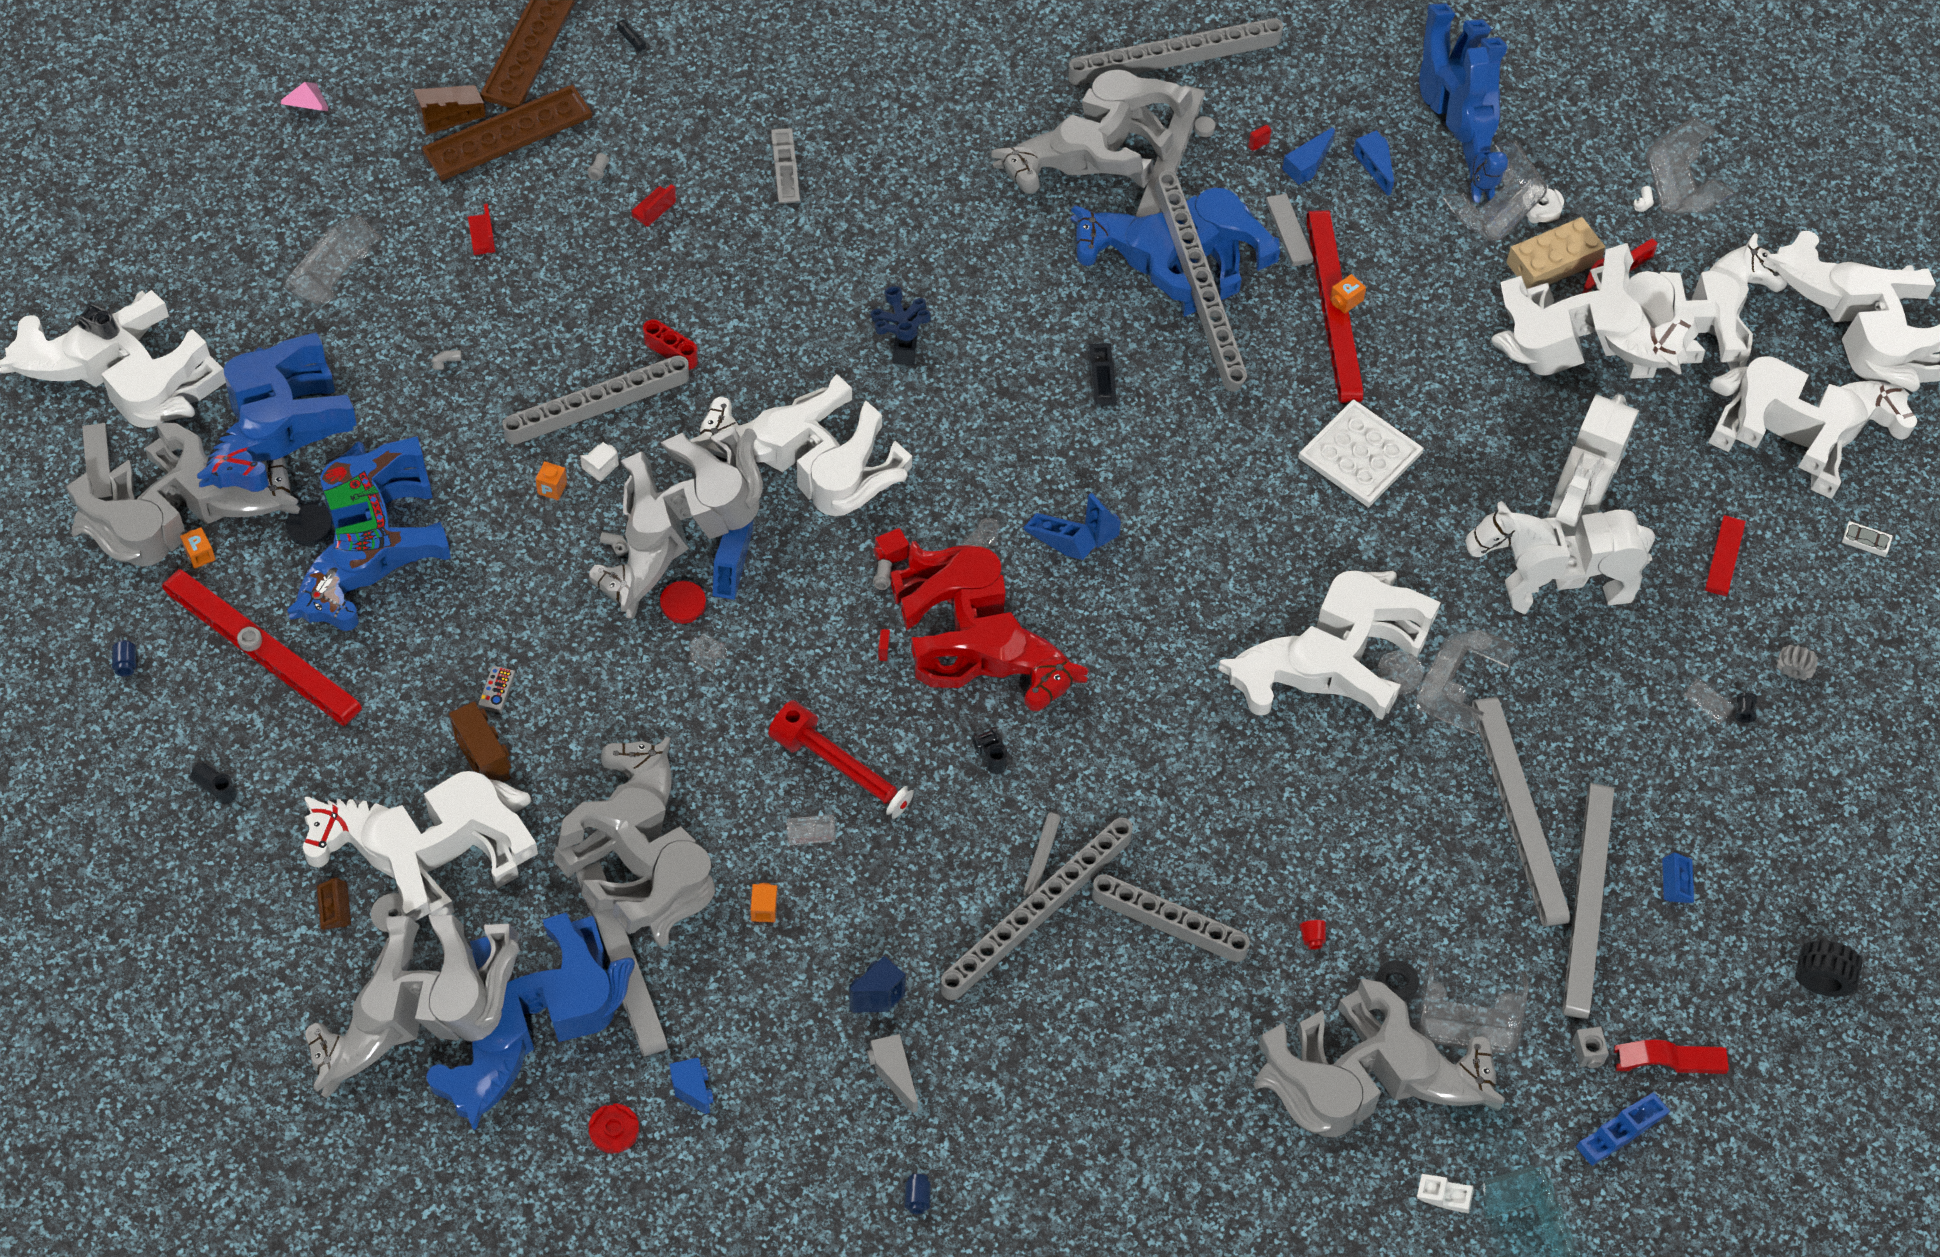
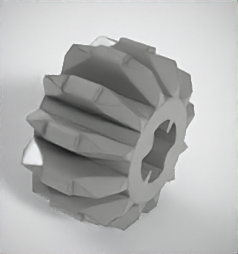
[1777,645,1818,680]

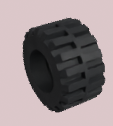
[1795,940,1863,997]

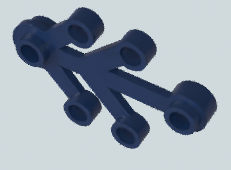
[870,286,931,341]

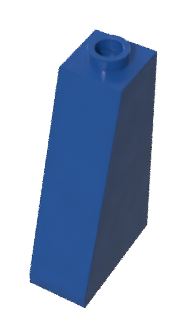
[713,520,753,600]

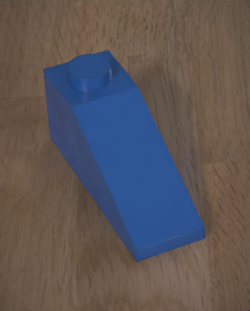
[1282,127,1335,185]
[1353,130,1394,196]
[1085,493,1121,548]
[1023,513,1096,560]

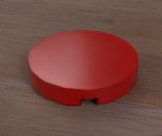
[660,581,706,624]
[589,1104,639,1153]

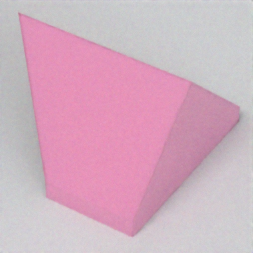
[281,82,328,111]

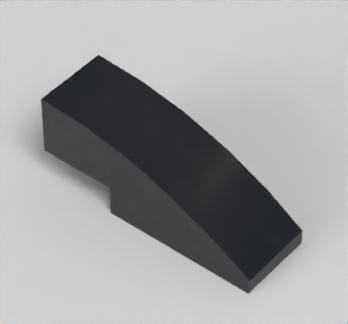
[893,305,919,365]
[1088,343,1117,406]

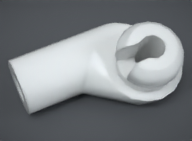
[1633,186,1654,212]

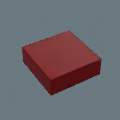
[1248,125,1272,151]
[878,629,890,661]

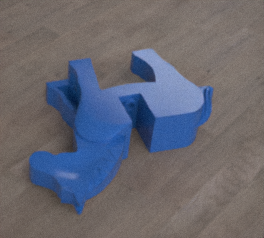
[426,913,635,1130]

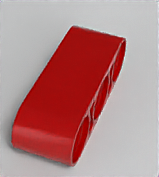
[643,319,698,370]

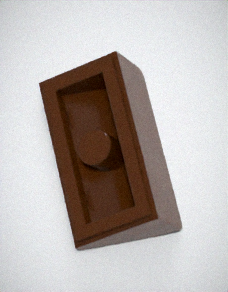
[317,877,351,930]

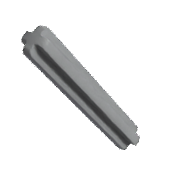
[1023,812,1060,897]

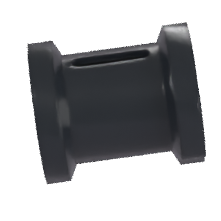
[1735,692,1757,723]

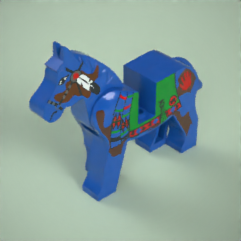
[287,437,451,631]

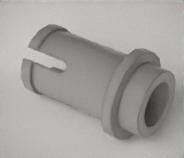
[588,153,609,181]
[873,560,892,590]

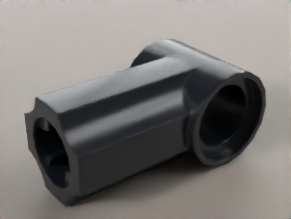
[189,762,237,804]

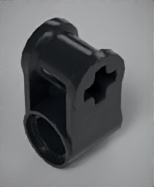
[74,302,119,340]
[971,727,1007,774]

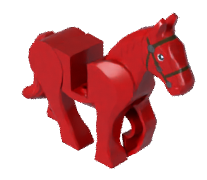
[890,541,1089,711]

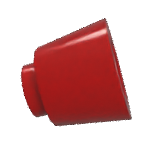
[1299,920,1326,950]

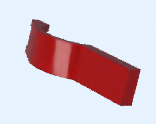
[1582,238,1658,294]
[1614,1039,1729,1074]

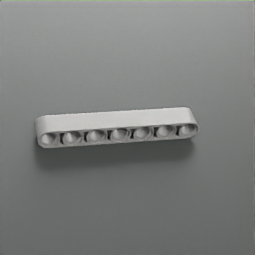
[1092,874,1250,962]

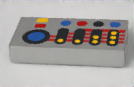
[478,666,516,714]

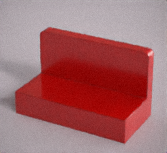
[631,184,676,227]
[468,204,495,255]

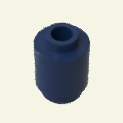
[112,640,136,677]
[904,1174,931,1214]

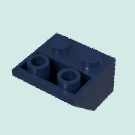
[849,956,906,1013]

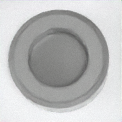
[1194,116,1215,137]
[237,627,262,651]

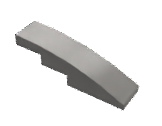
[771,128,800,204]

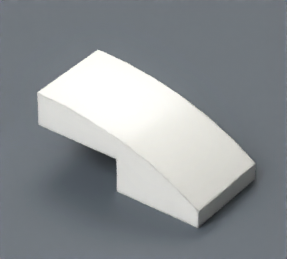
[1417,1174,1474,1213]

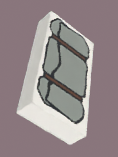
[1842,521,1893,557]

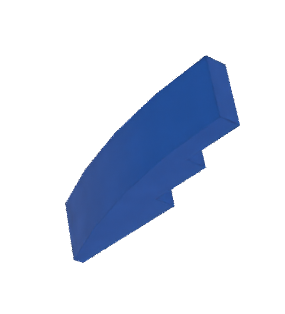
[1576,1092,1670,1166]

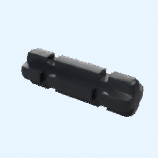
[616,19,646,52]

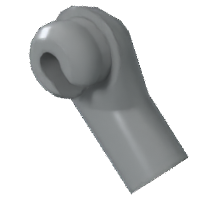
[431,350,462,370]
[600,532,628,556]

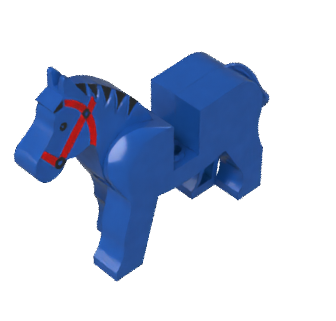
[197,332,357,492]

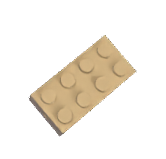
[1506,217,1606,289]

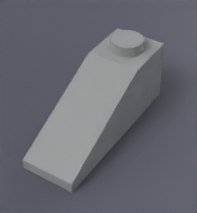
[867,1034,918,1113]

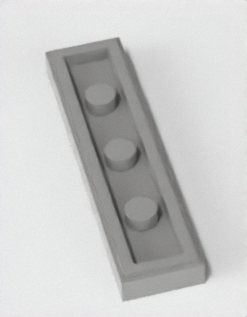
[1266,193,1313,267]
[82,423,113,501]

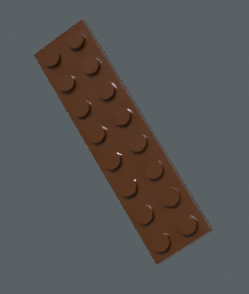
[480,0,577,109]
[421,84,592,181]

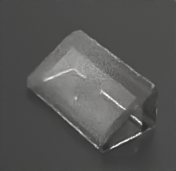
[1683,678,1736,724]
[786,815,836,846]

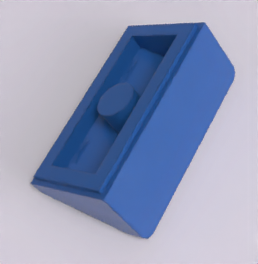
[1662,852,1694,903]

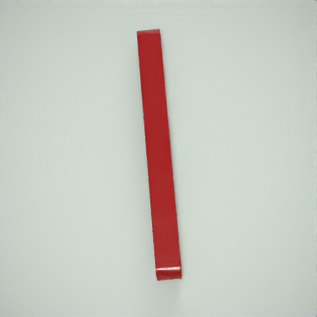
[1306,210,1363,403]
[161,569,362,726]

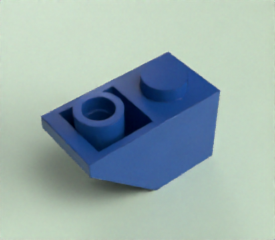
[669,1057,714,1114]

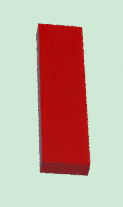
[1704,515,1746,597]

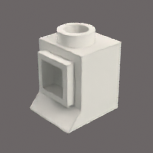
[580,442,619,482]

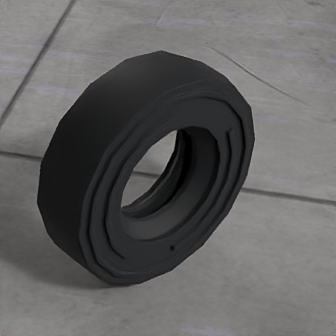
[1375,960,1419,1002]

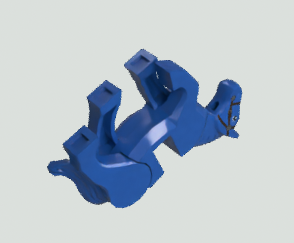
[1419,3,1508,203]
[1070,188,1280,317]

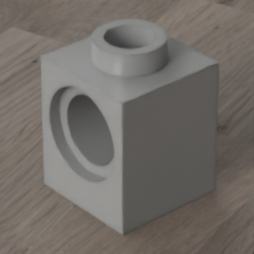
[1572,1027,1609,1068]

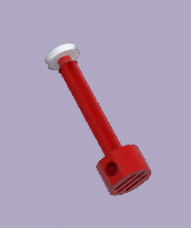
[768,700,914,819]

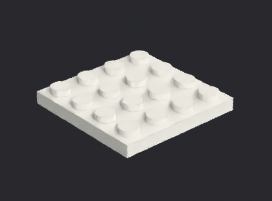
[1298,399,1424,508]

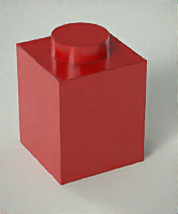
[873,528,910,564]

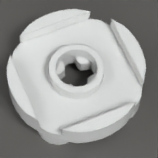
[1520,184,1564,223]

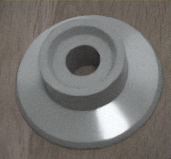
[371,893,404,933]

